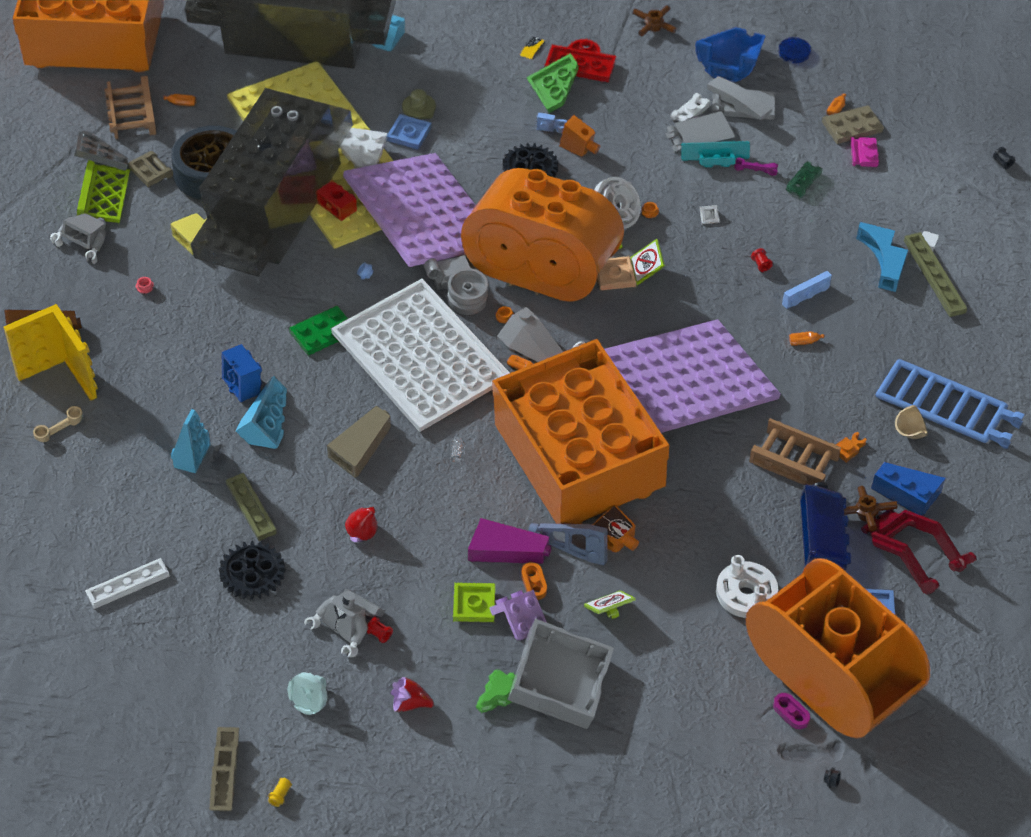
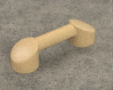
[33,406,83,442]

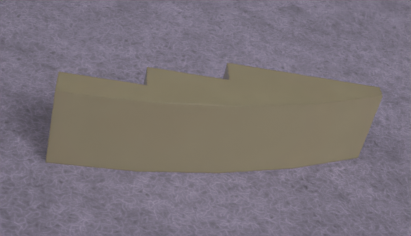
[210,727,240,811]

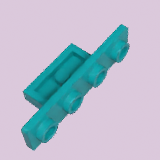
[681,141,750,167]

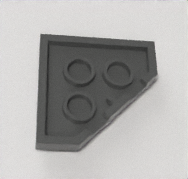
[74,131,128,171]

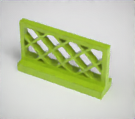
[77,160,130,223]

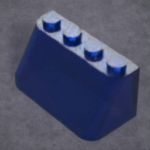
[800,485,851,571]

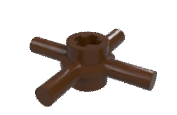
[632,5,677,37]
[837,486,898,532]

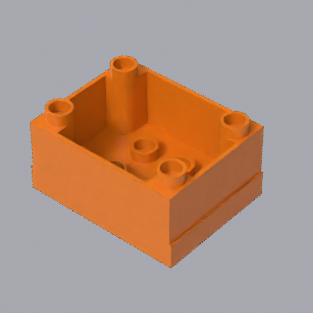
[12,0,164,72]
[492,339,669,524]

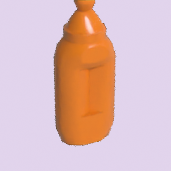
[826,93,846,115]
[164,94,196,106]
[789,331,825,346]
[507,355,533,370]

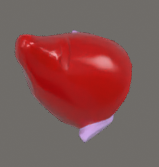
[345,507,378,542]
[391,677,434,712]

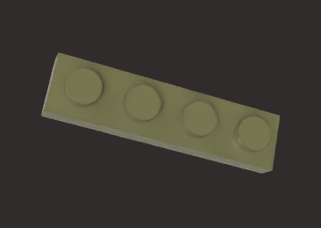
[226,473,277,541]

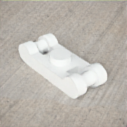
[671,93,711,122]

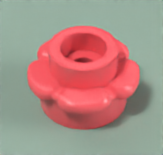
[136,277,154,294]

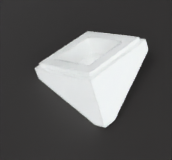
[699,205,720,224]

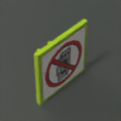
[630,239,665,286]
[584,591,636,619]

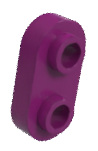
[773,693,810,730]

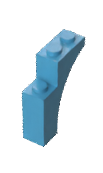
[856,222,908,292]

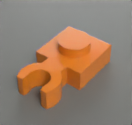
[836,432,867,463]

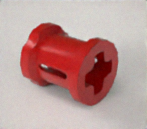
[751,248,773,272]
[366,617,393,643]

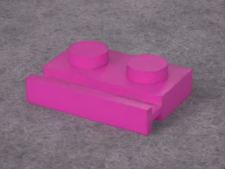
[850,137,879,167]

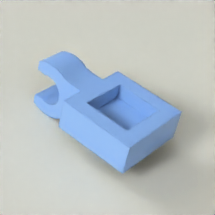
[537,113,567,133]

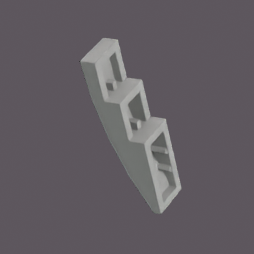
[707,76,772,120]

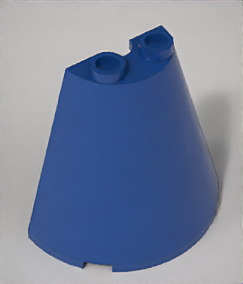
[695,27,766,82]

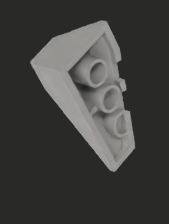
[497,307,563,362]

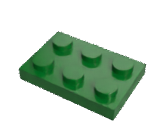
[289,306,348,356]

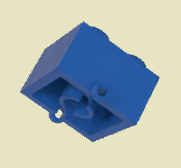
[222,344,262,402]

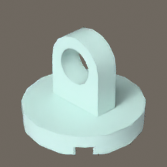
[287,672,327,715]

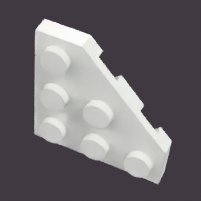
[333,126,387,168]

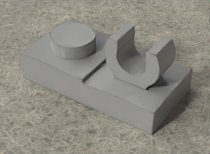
[343,589,386,618]

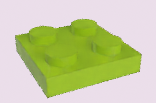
[453,583,495,622]

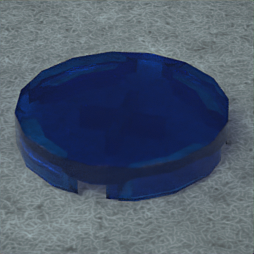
[778,37,811,64]

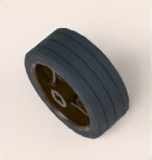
[171,126,254,201]

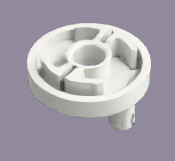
[594,177,641,229]
[716,555,778,618]

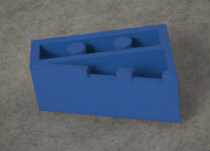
[871,462,946,516]

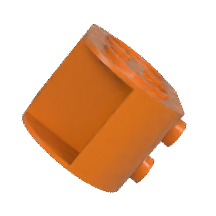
[461,168,624,301]
[746,558,930,738]

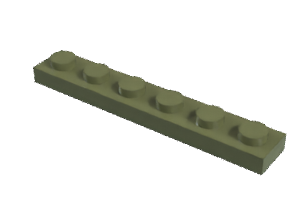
[904,232,967,317]

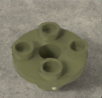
[402,89,436,120]

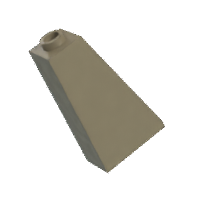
[327,405,391,478]

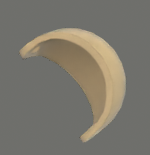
[895,405,928,439]

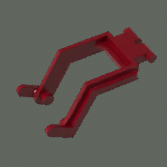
[861,509,977,595]

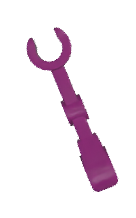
[734,158,778,176]

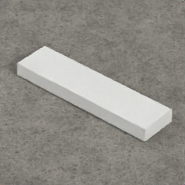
[85,558,170,609]

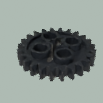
[502,143,558,177]
[219,540,285,600]

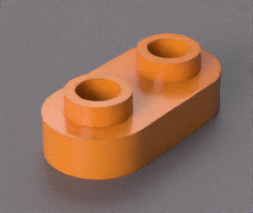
[522,562,547,600]

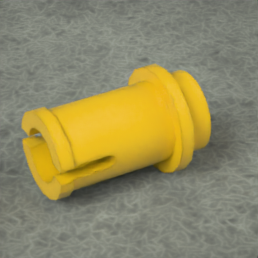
[268,778,292,807]

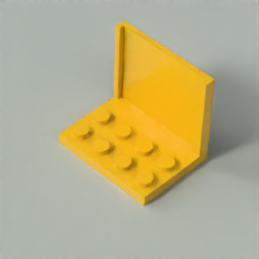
[3,304,98,401]

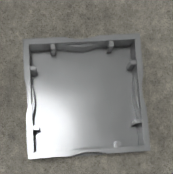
[508,619,614,729]

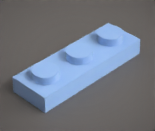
[782,271,832,309]

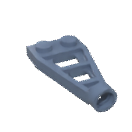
[528,523,607,566]

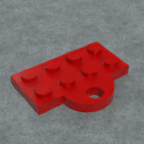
[544,39,616,82]

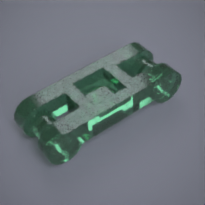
[786,161,823,198]

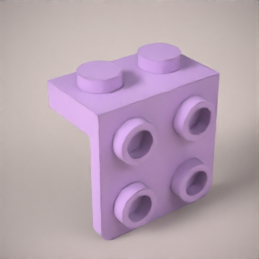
[490,590,547,641]

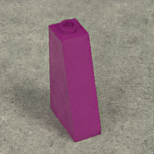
[468,518,552,564]

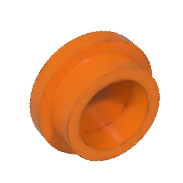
[641,202,659,218]
[496,306,514,323]

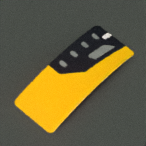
[520,37,544,59]

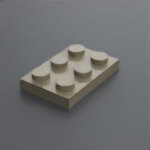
[822,105,884,144]

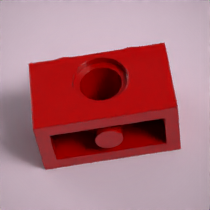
[316,180,357,221]

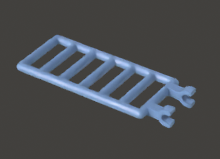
[875,359,1025,449]

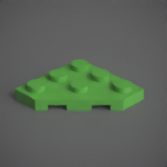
[527,53,579,113]

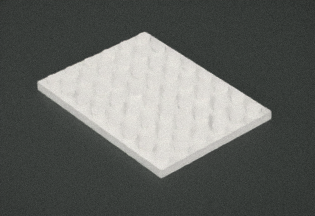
[331,279,510,432]

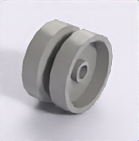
[447,268,488,315]

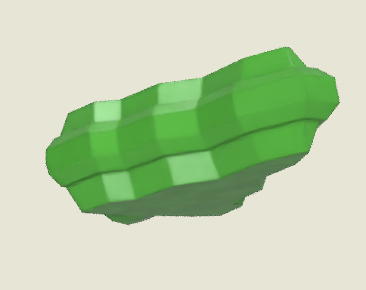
[476,669,515,713]

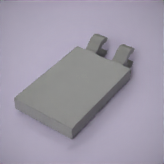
[712,90,775,120]
[665,111,735,152]

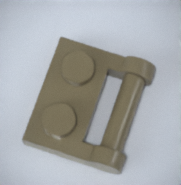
[128,151,173,187]

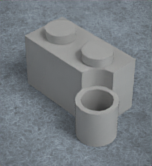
[423,255,470,291]

